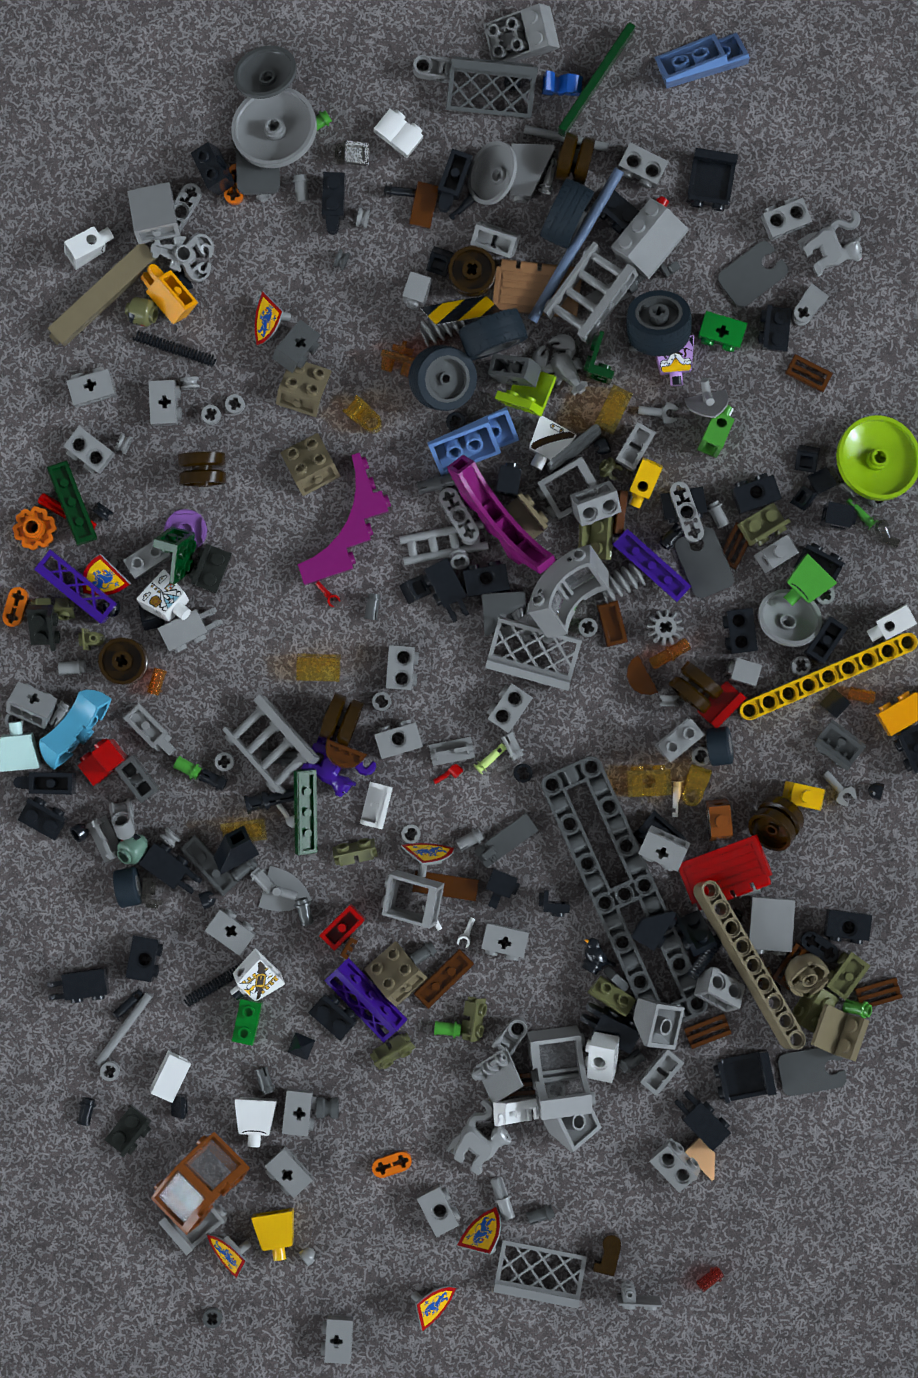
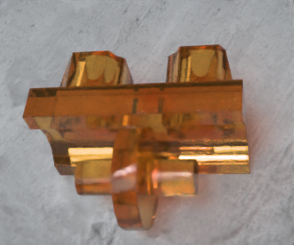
[380,340,415,378]

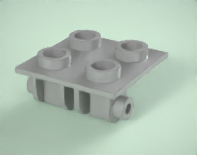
[471,1047,523,1105]
[616,1281,662,1310]

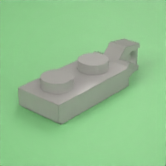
[123,703,177,755]

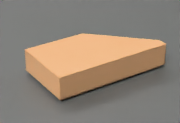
[684,1137,715,1181]

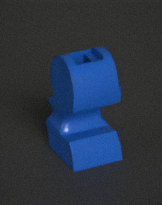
[542,70,583,96]

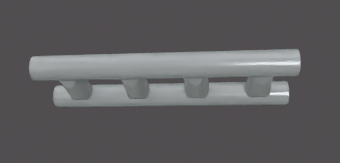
[399,520,489,566]

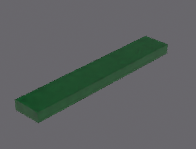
[558,22,636,138]

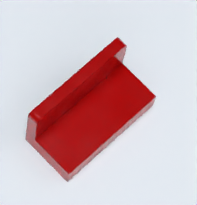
[697,681,746,728]

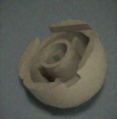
[785,953,830,997]

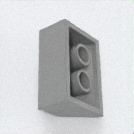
[611,198,689,279]

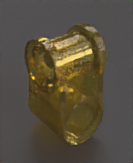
[342,395,383,434]
[682,764,712,806]

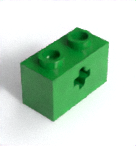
[697,311,747,352]
[232,997,263,1046]

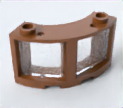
[151,1132,250,1235]

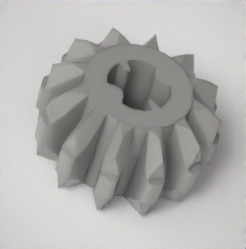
[647,609,684,646]

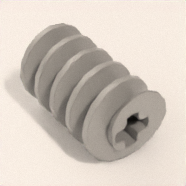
[419,318,465,348]
[601,562,646,604]

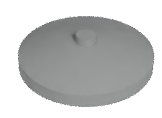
[231,88,317,168]

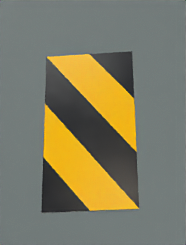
[420,296,501,325]

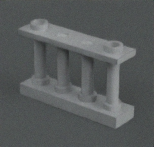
[543,242,638,344]
[222,694,320,794]

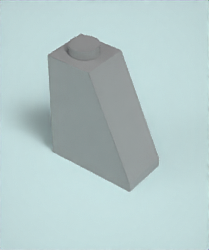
[510,143,555,203]

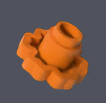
[12,506,57,550]

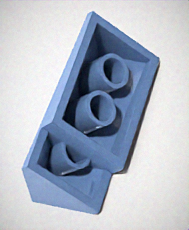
[655,32,750,89]
[428,407,519,476]

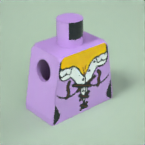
[655,335,694,386]

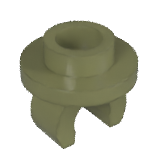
[599,457,623,481]

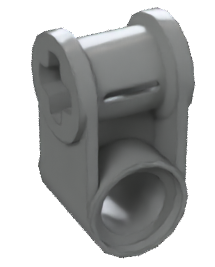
[413,55,451,83]
[792,284,829,326]
[109,798,135,840]
[491,1017,527,1056]

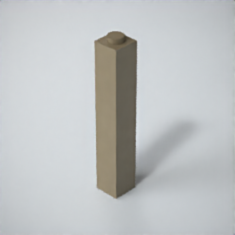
[47,243,159,346]

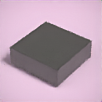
[603,966,630,992]

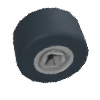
[706,726,734,766]
[113,867,143,908]

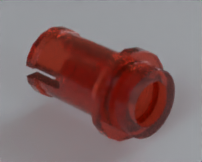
[696,1266,725,1292]

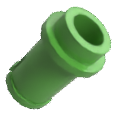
[316,110,332,131]
[173,756,202,780]
[843,999,872,1018]
[434,1021,461,1038]

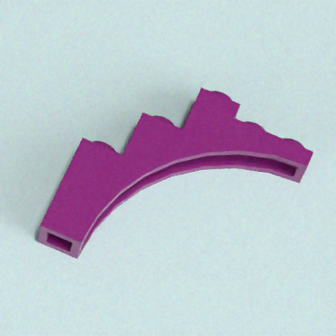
[297,452,391,586]
[447,455,556,574]

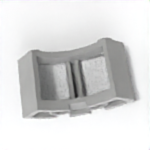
[528,545,609,638]
[527,1025,596,1120]

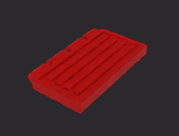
[679,834,773,910]

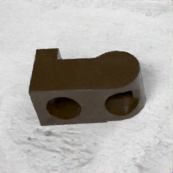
[592,1232,621,1276]

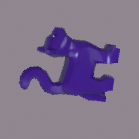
[301,736,376,797]

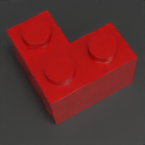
[77,738,128,786]

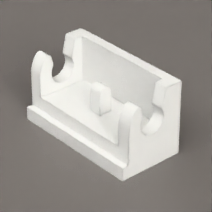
[360,782,393,829]
[150,1050,191,1103]
[493,1097,540,1126]

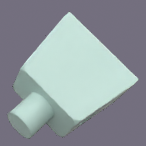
[0,721,42,772]

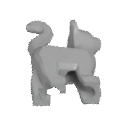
[797,210,862,277]
[446,1100,512,1176]

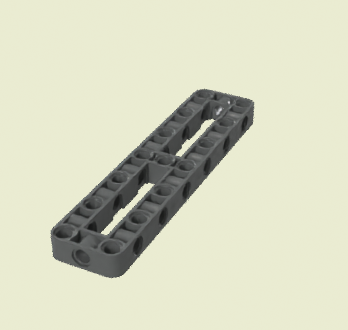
[541,756,708,1023]

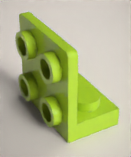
[495,371,557,417]

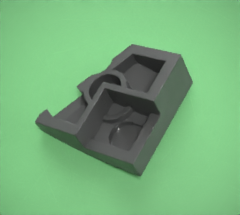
[482,591,526,636]

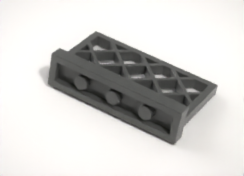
[446,56,538,118]

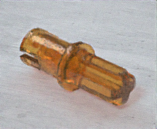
[649,638,691,669]

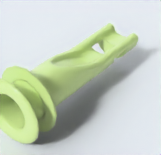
[474,743,506,775]

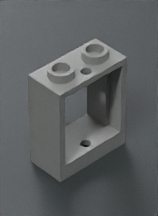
[535,457,598,521]
[381,870,445,929]

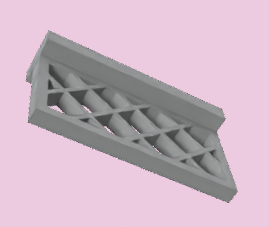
[485,616,582,691]
[493,1240,587,1309]

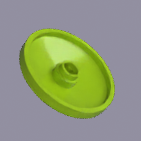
[836,415,918,501]

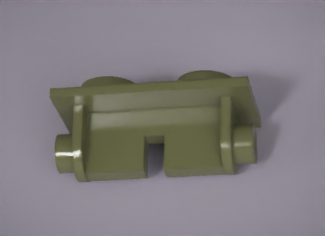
[31,598,75,621]
[78,628,105,651]
[332,838,378,867]
[460,996,487,1042]
[370,1032,416,1070]

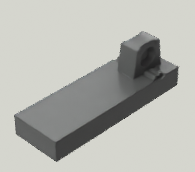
[474,813,539,868]

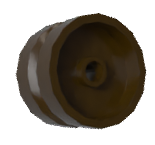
[555,132,596,185]
[448,246,496,297]
[178,452,226,487]
[98,637,149,685]
[668,661,724,714]
[319,692,364,747]
[748,795,804,851]

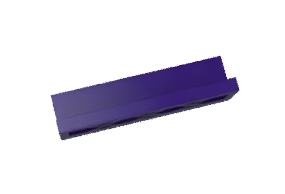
[613,529,691,602]
[34,549,117,624]
[324,958,408,1043]

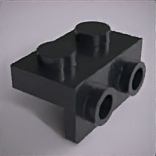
[793,543,845,581]
[893,724,918,774]
[538,888,570,917]

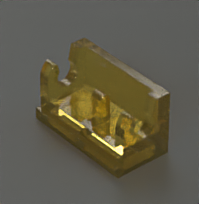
[296,653,341,682]
[220,818,268,841]

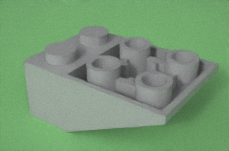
[483,3,560,62]

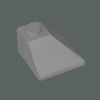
[633,998,685,1050]
[543,1091,602,1152]

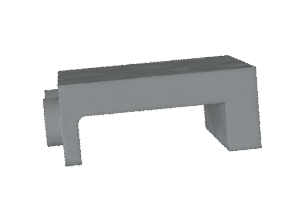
[127,182,181,245]
[654,718,705,762]
[749,896,795,956]
[158,1189,228,1256]

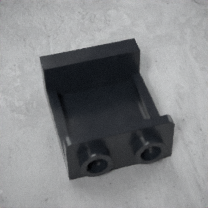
[686,148,738,211]
[713,1049,777,1104]

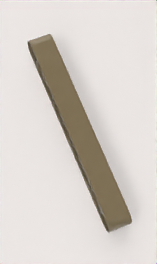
[693,880,806,1050]

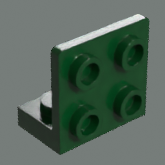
[583,330,615,385]
[153,526,196,585]

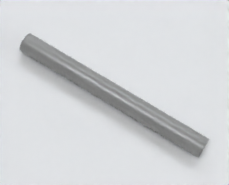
[524,125,609,152]
[95,992,152,1066]

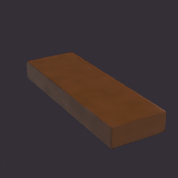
[412,870,479,901]
[413,948,474,1009]

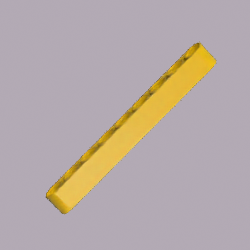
[738,633,918,720]

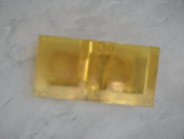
[594,385,633,435]
[626,765,672,797]

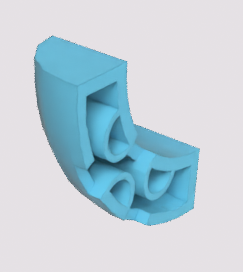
[39,690,112,770]

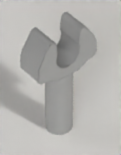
[638,402,678,425]
[822,770,857,806]

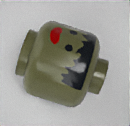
[125,297,158,327]

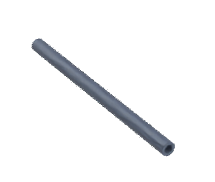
[528,168,624,324]

